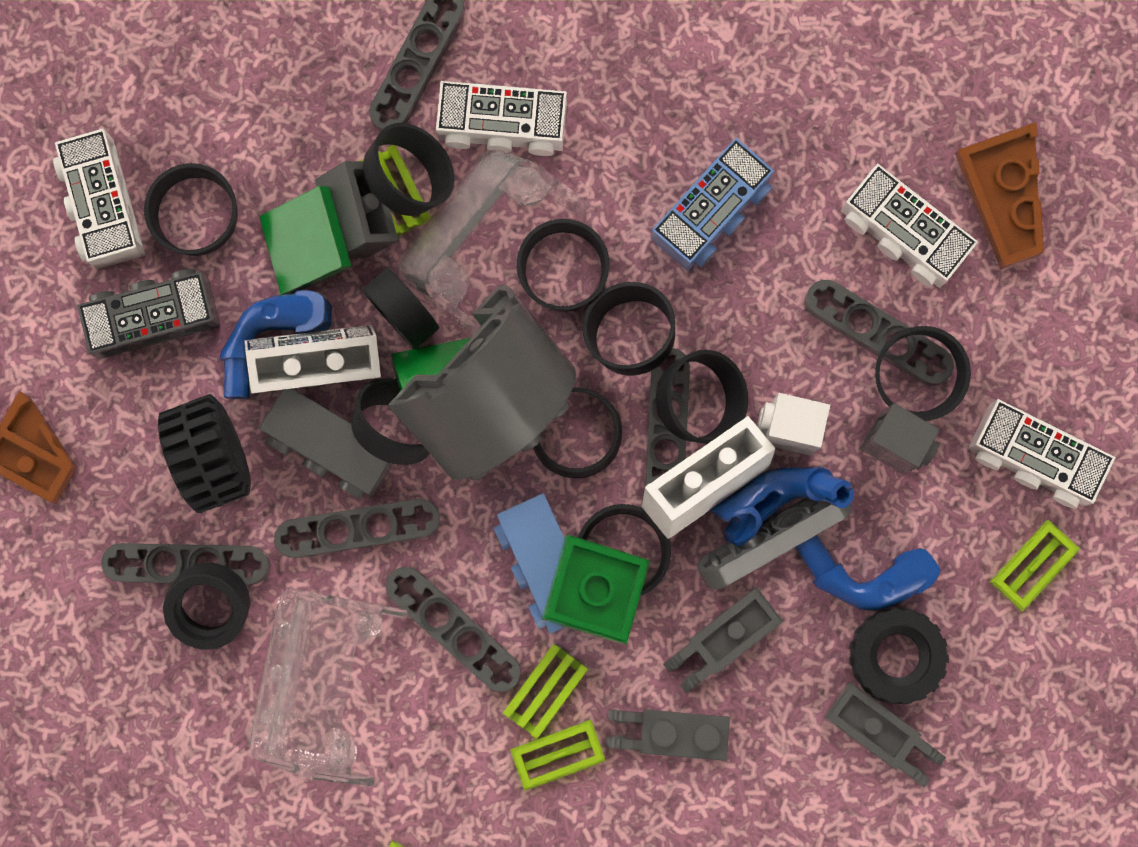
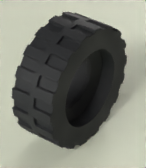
[849,608,949,704]

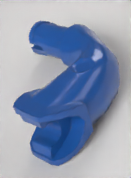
[220,290,332,399]
[710,467,854,546]
[795,535,941,611]

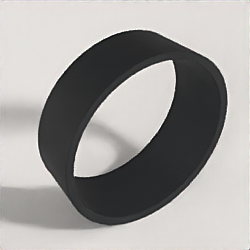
[363,123,455,216]
[144,163,238,256]
[517,219,610,311]
[582,282,675,376]
[875,326,971,421]
[656,350,748,444]
[351,378,430,465]
[533,387,622,479]
[578,504,671,596]

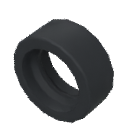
[362,268,440,349]
[163,562,251,650]

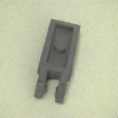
[663,587,783,693]
[823,682,946,788]
[606,709,730,761]

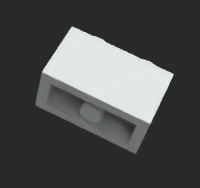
[757,393,830,456]

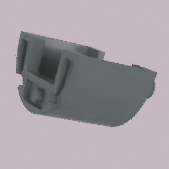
[388,285,576,481]

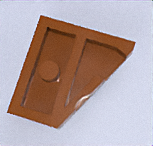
[0,391,77,504]

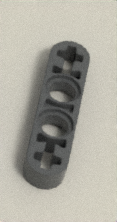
[369,0,465,132]
[805,280,954,386]
[645,348,690,487]
[697,498,853,589]
[274,499,441,558]
[101,543,271,585]
[386,567,521,692]

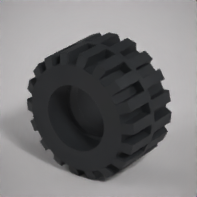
[158,394,251,513]

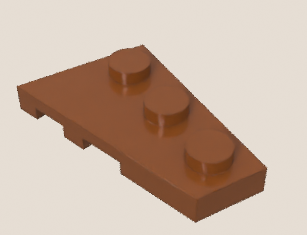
[955,122,1044,269]

